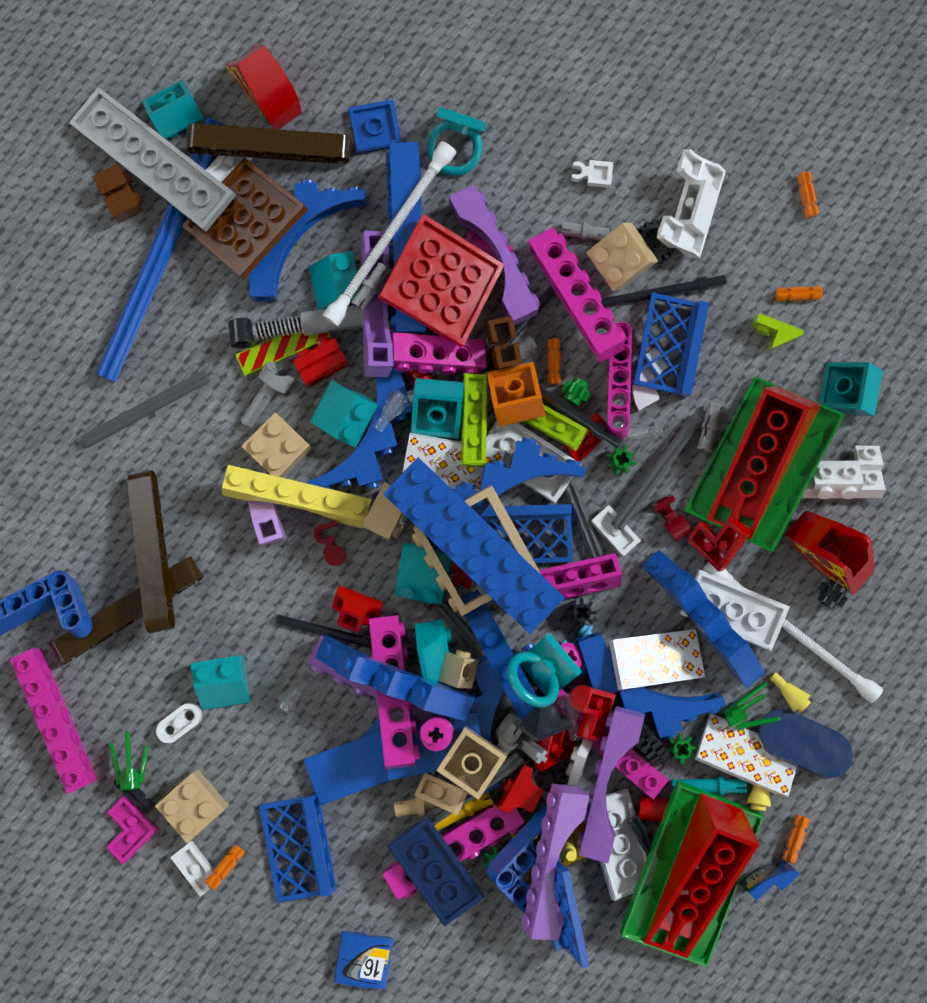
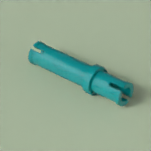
[671,776,747,796]

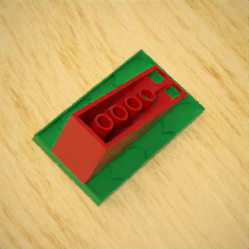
[684,376,845,552]
[620,780,764,968]

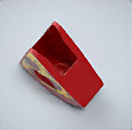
[225,43,302,129]
[785,511,874,595]

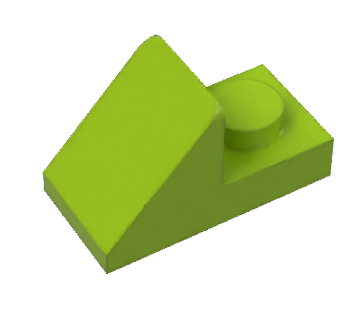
[751,313,804,352]

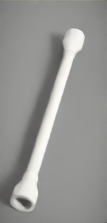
[322,141,456,327]
[702,562,883,703]

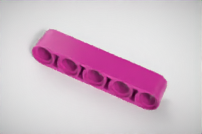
[608,322,632,439]

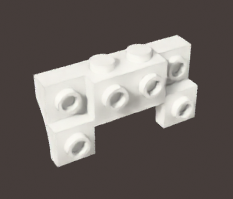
[657,149,726,258]
[802,446,886,499]

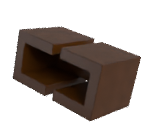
[92,164,144,224]
[484,316,522,371]

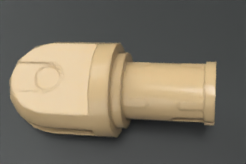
[394,796,437,818]

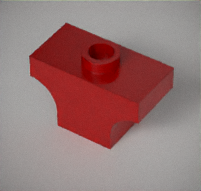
[332,585,384,633]
[496,764,544,814]

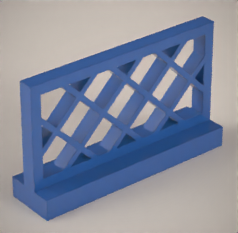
[633,293,709,398]
[480,504,573,563]
[259,793,337,903]
[551,855,590,968]

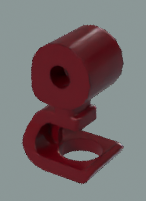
[650,494,692,542]
[313,521,346,566]

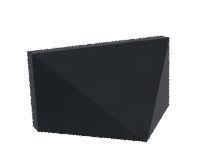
[519,704,573,742]

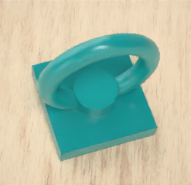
[427,107,489,176]
[507,633,582,708]

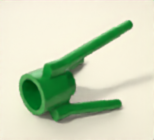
[722,682,781,731]
[109,731,149,791]

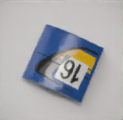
[740,861,800,901]
[334,931,394,989]

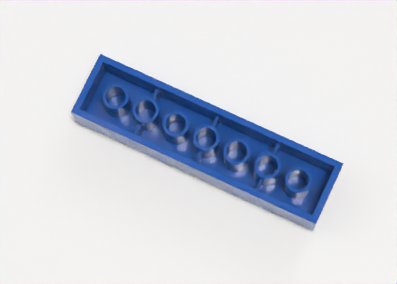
[386,142,427,335]
[383,457,565,634]

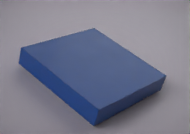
[348,99,402,154]

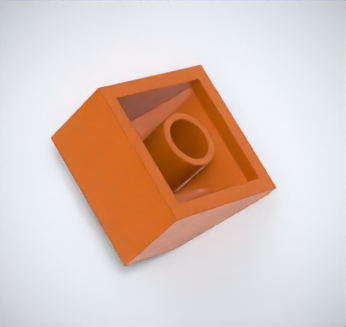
[487,362,546,426]

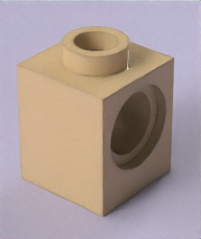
[438,649,479,689]

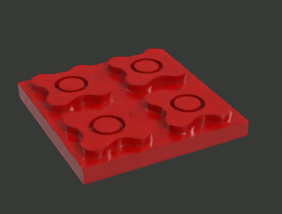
[377,214,504,347]

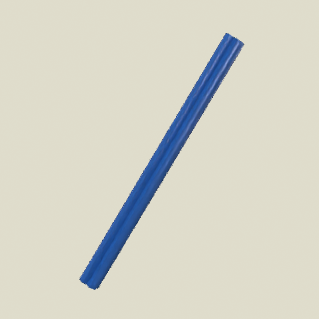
[95,118,224,382]

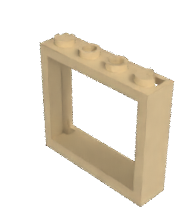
[411,485,540,616]

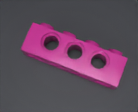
[391,332,486,375]
[539,553,622,599]

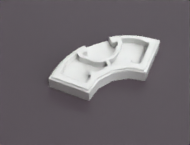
[632,348,668,411]

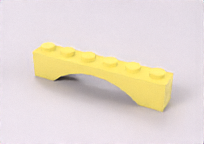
[222,465,371,528]

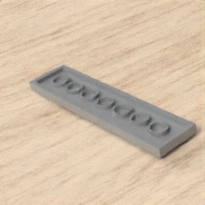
[69,87,236,232]

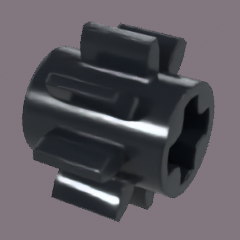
[816,580,848,610]
[566,598,597,628]

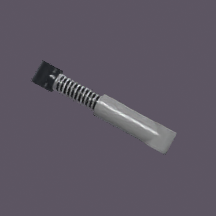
[228,305,363,349]

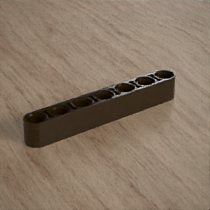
[186,123,351,164]
[127,470,175,634]
[49,556,204,666]

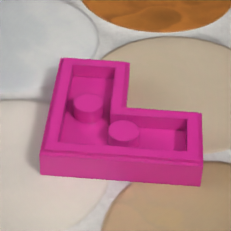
[106,795,159,865]

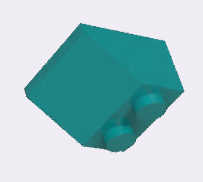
[142,79,204,139]
[309,251,361,310]
[819,362,883,416]
[411,378,464,439]
[310,379,378,448]
[394,542,451,605]
[415,619,454,683]
[190,655,250,710]

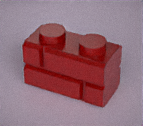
[293,337,350,388]

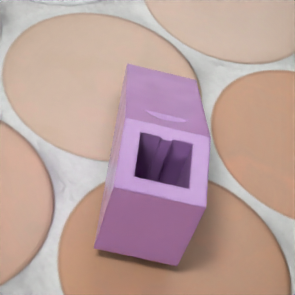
[248,471,287,546]

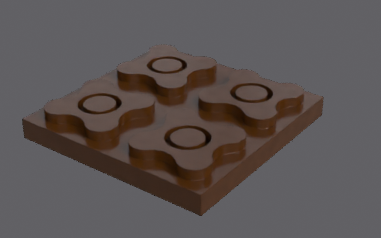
[182,157,308,280]

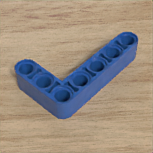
[0,570,93,638]
[487,802,547,913]

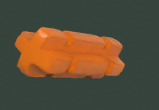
[797,171,819,218]
[775,286,823,301]
[547,338,561,385]
[782,815,810,863]
[204,845,245,890]

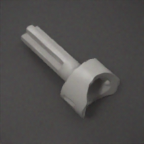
[240,361,295,428]
[494,712,547,764]

